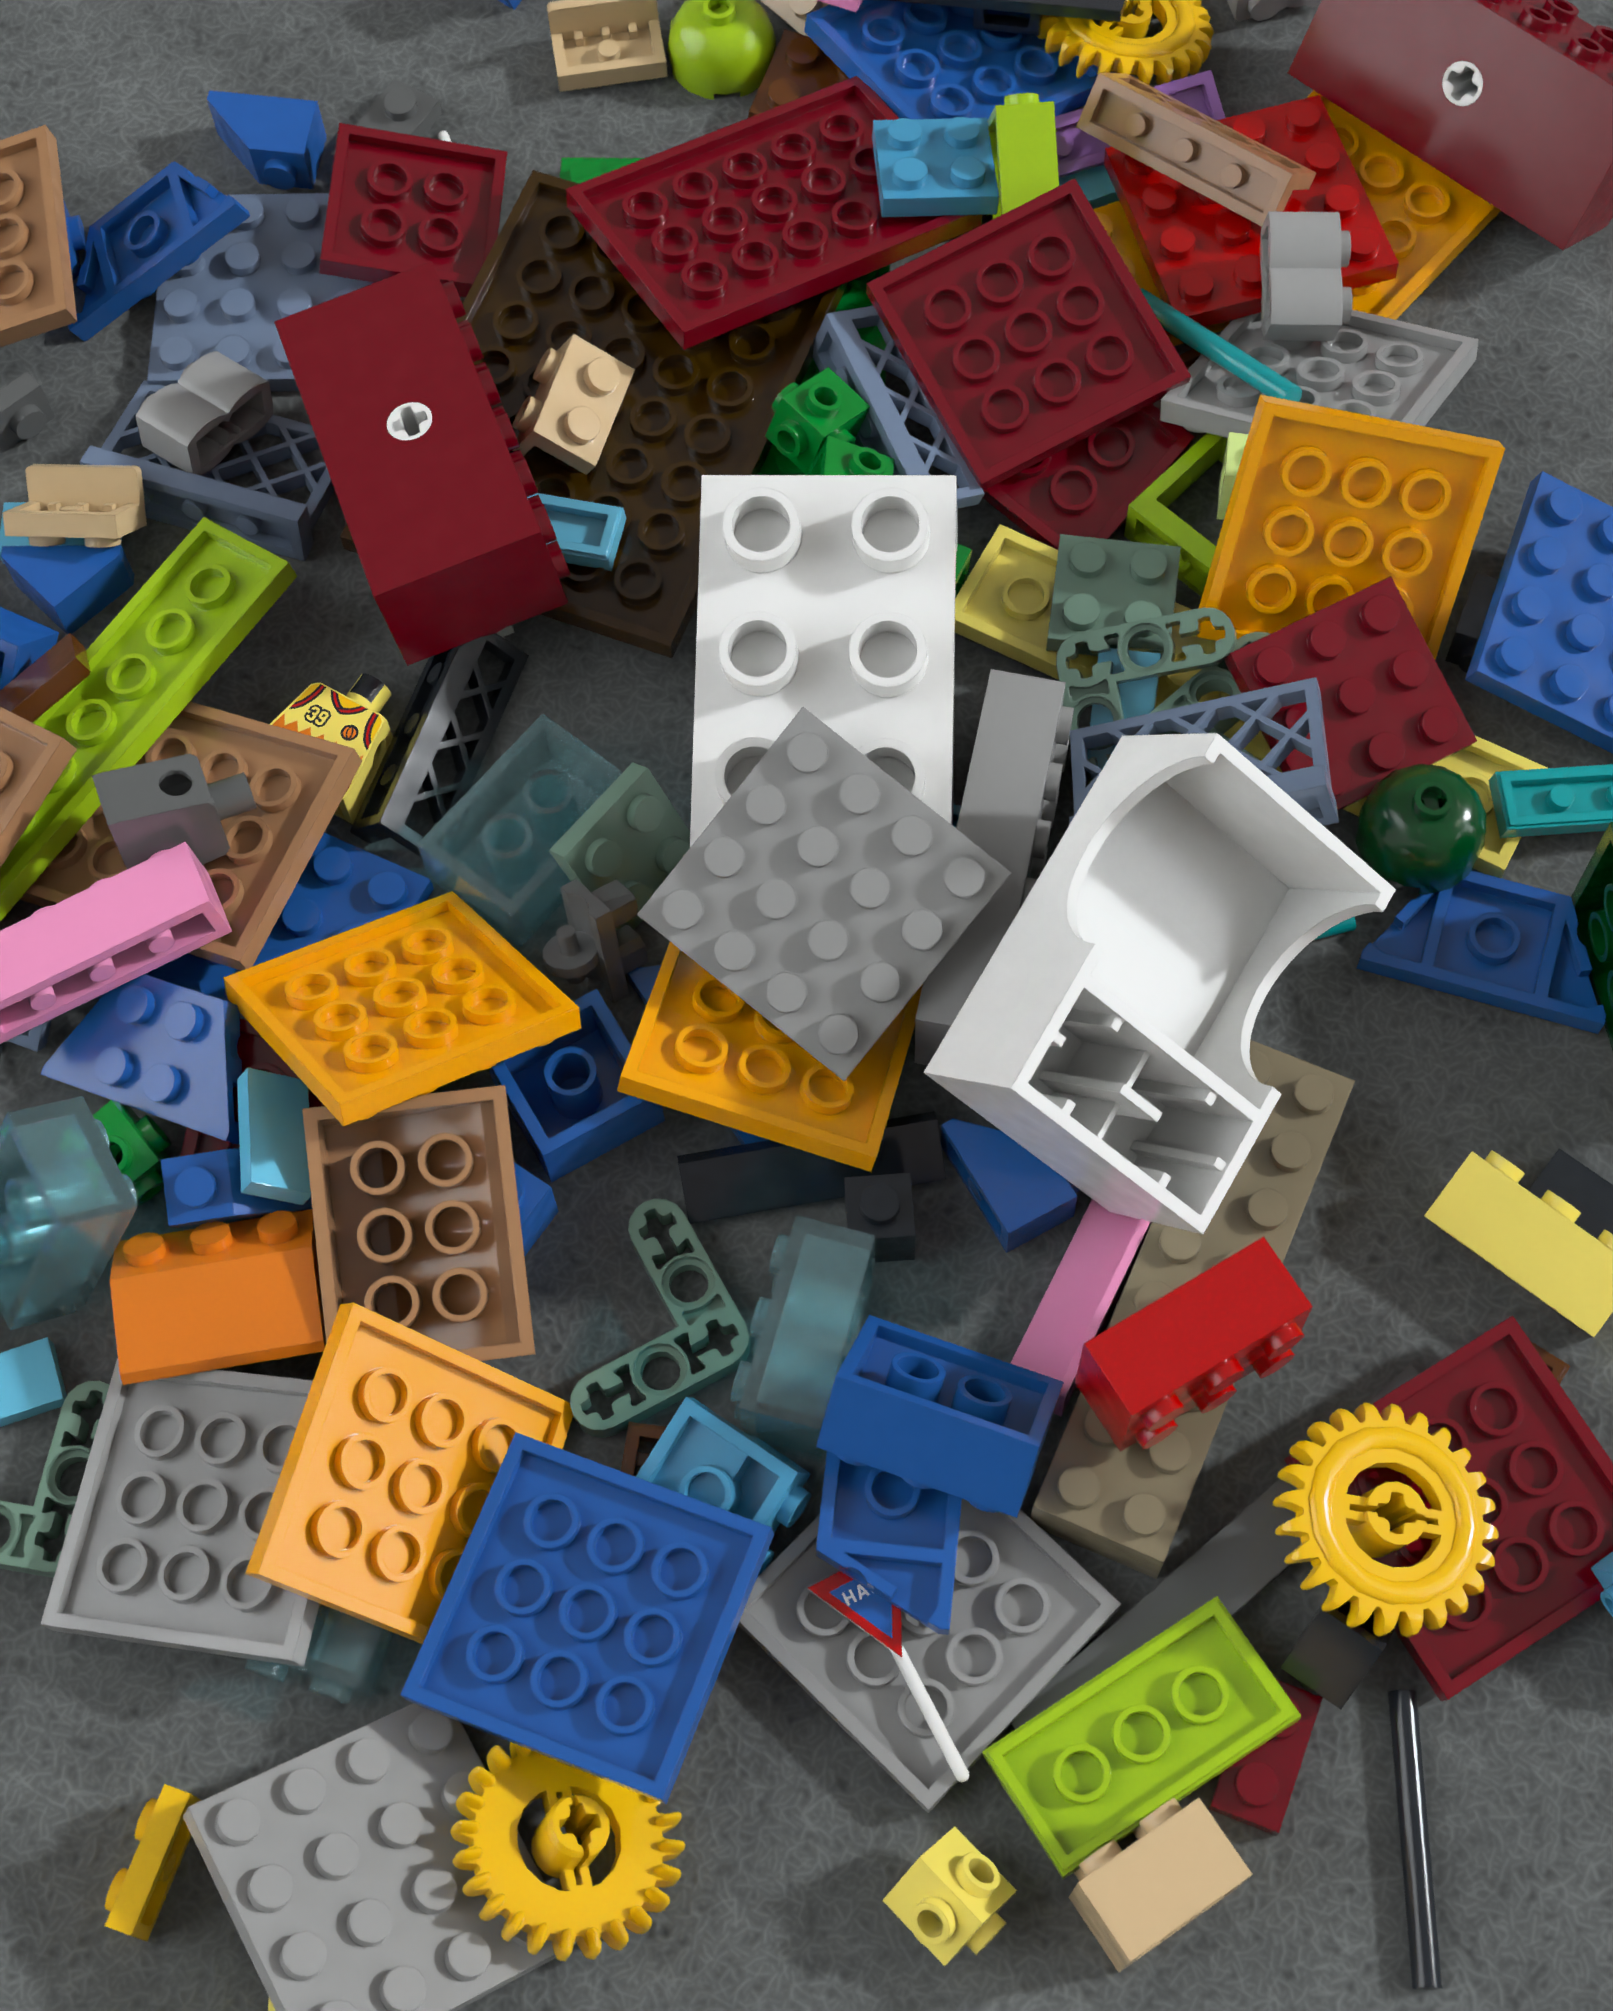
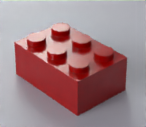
[1075,1236,1313,1452]

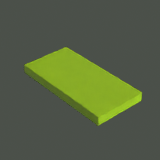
[982,1596,1301,1879]

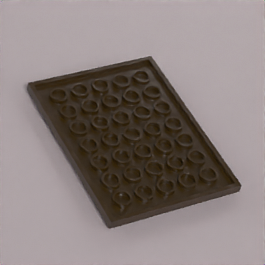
[340,170,849,658]

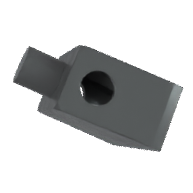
[92,754,257,869]

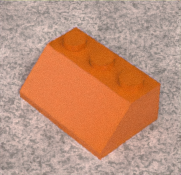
[110,1209,326,1385]

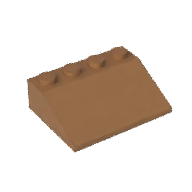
[302,1085,536,1361]

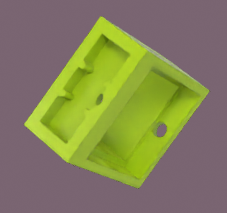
[987,93,1059,220]
[1124,433,1228,597]

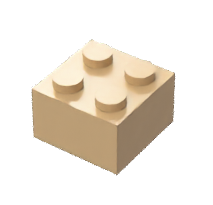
[1069,1797,1253,1972]

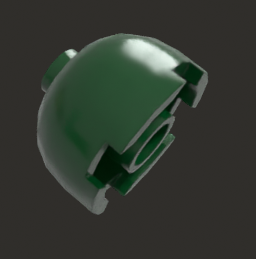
[1356,764,1486,895]

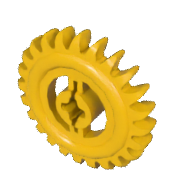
[1037,0,1214,85]
[1273,1402,1498,1637]
[450,1742,685,1961]

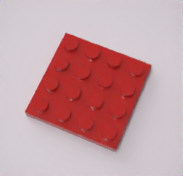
[1104,95,1399,327]

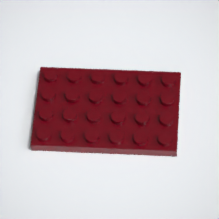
[566,76,982,350]

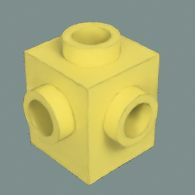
[882,1826,1017,1966]

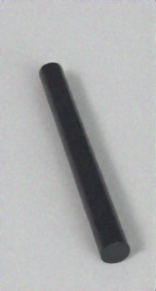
[1388,1690,1442,1989]

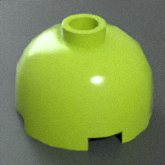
[668,0,776,99]

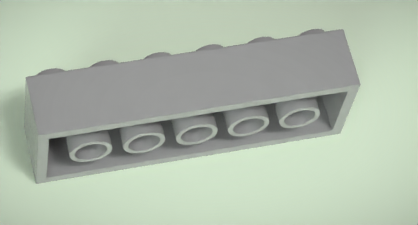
[914,669,1074,1066]

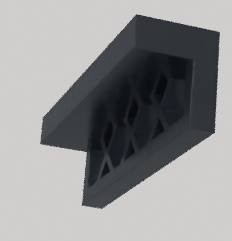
[350,633,529,862]

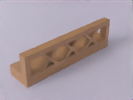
[1076,73,1316,226]

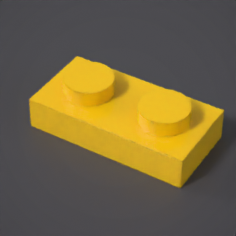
[104,1784,202,1942]

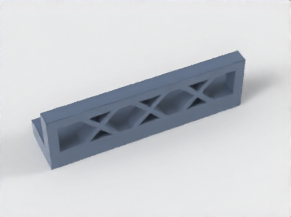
[813,306,985,509]

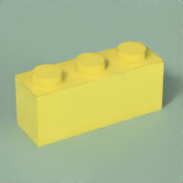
[1424,1150,1613,1337]

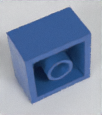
[488,989,665,1182]

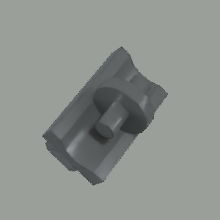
[543,879,649,1003]

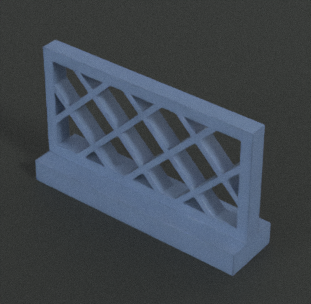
[79,380,335,561]
[1069,677,1339,826]

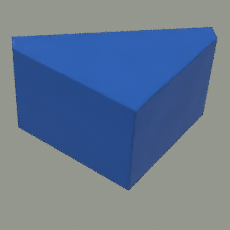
[1,545,134,635]

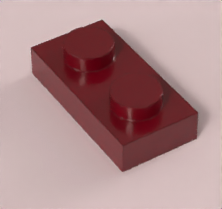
[1208,1679,1323,1836]

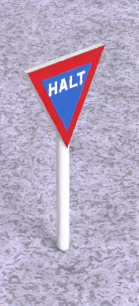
[807,1571,969,1782]

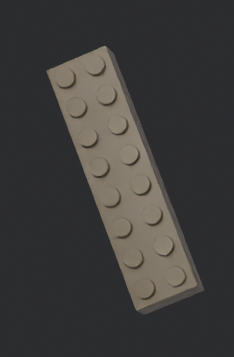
[1030,1040,1355,1579]

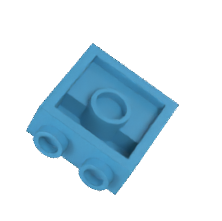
[636,1397,811,1577]

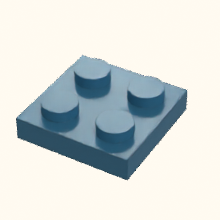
[872,117,999,217]

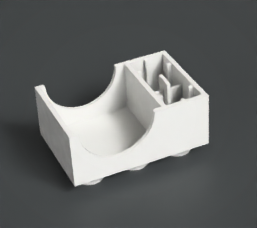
[690,475,958,847]
[924,733,1396,1234]

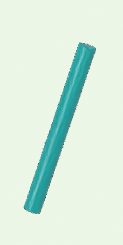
[1140,288,1302,402]

